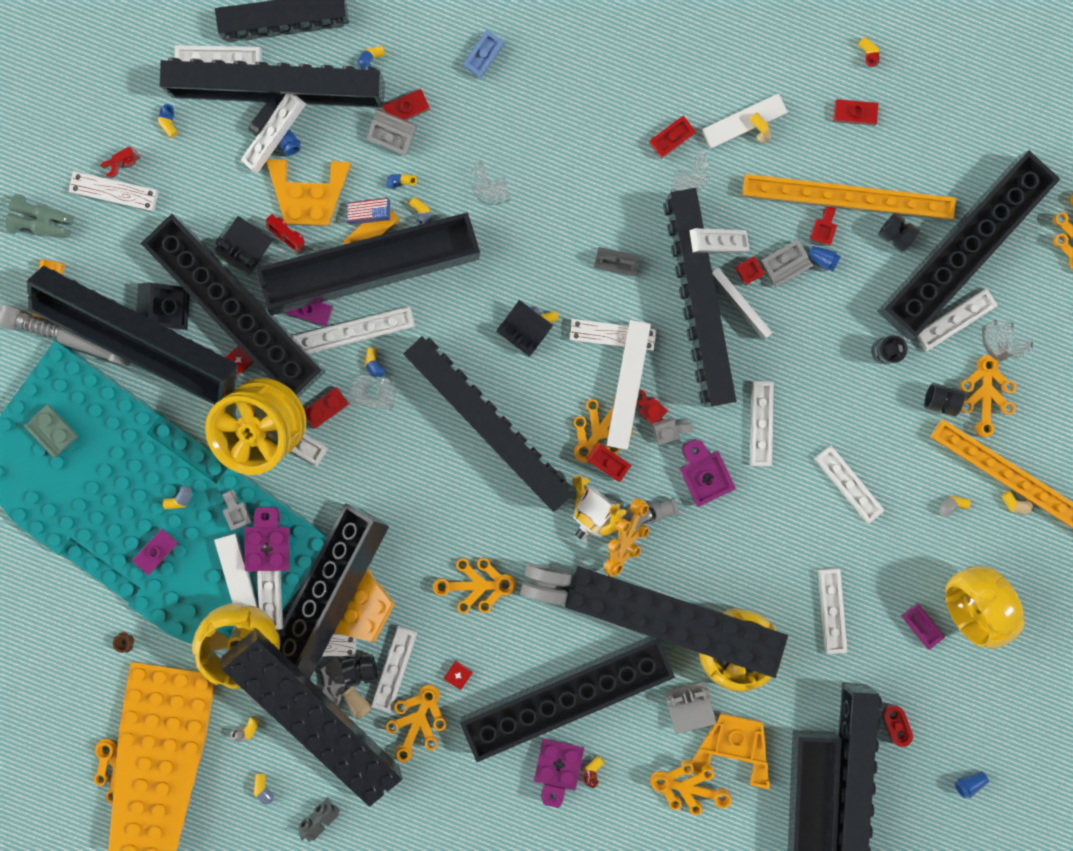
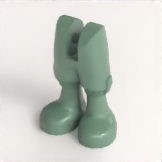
[6,194,74,238]

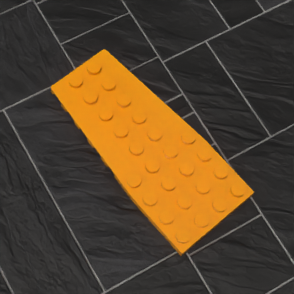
[108,661,215,851]

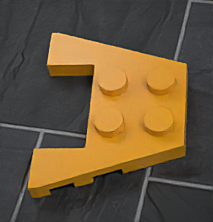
[267,159,351,226]
[334,568,395,642]
[688,712,770,789]

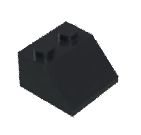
[136,282,190,330]

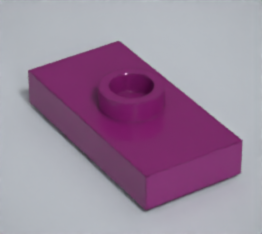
[285,302,334,326]
[132,528,179,575]
[901,603,945,650]

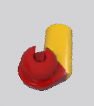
[858,36,880,67]

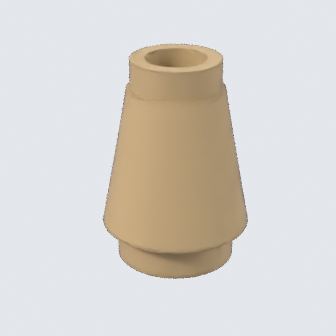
[342,687,372,720]

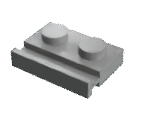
[366,109,417,155]
[760,239,814,288]

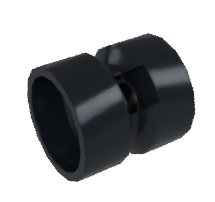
[878,212,920,252]
[871,335,908,365]
[924,382,965,417]
[342,654,378,688]

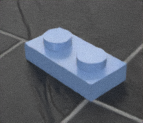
[463,30,505,79]

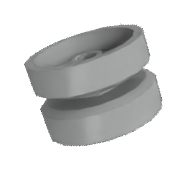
[520,563,572,604]

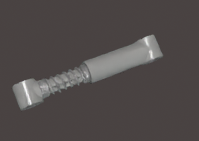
[0,304,130,366]

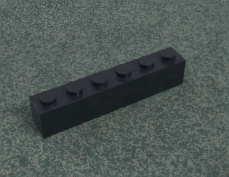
[215,0,349,42]

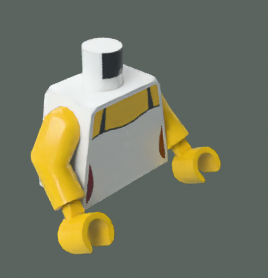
[572,474,626,541]

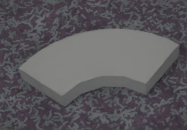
[320,656,346,706]

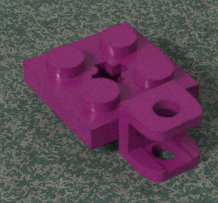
[679,439,736,507]
[245,507,290,571]
[534,738,584,808]

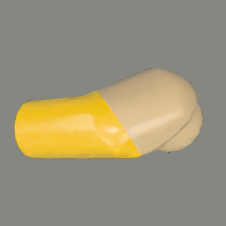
[749,112,772,144]
[1001,491,1033,515]

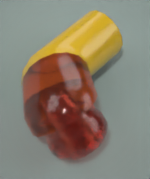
[584,755,605,788]

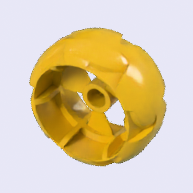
[945,565,1025,649]
[192,603,280,689]
[698,608,777,692]

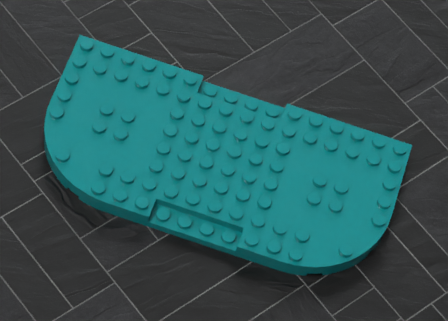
[0,340,329,644]

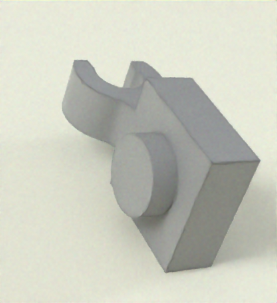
[652,417,693,445]
[223,489,253,531]

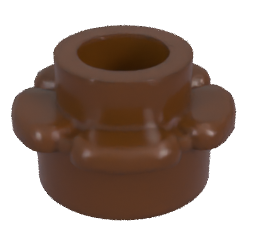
[113,632,134,653]

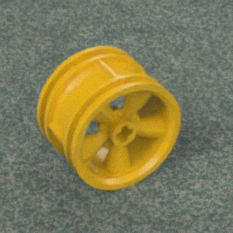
[205,378,306,475]

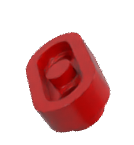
[882,704,913,747]

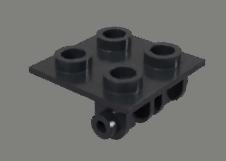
[214,216,273,275]
[496,299,553,357]

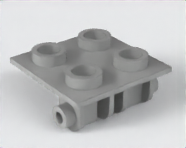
[664,682,717,734]

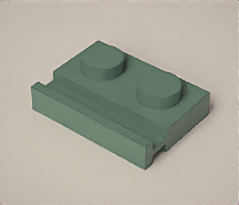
[24,405,80,458]

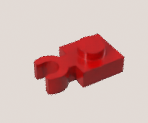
[636,389,668,426]

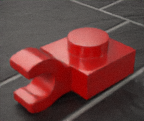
[100,146,141,179]
[809,206,837,246]

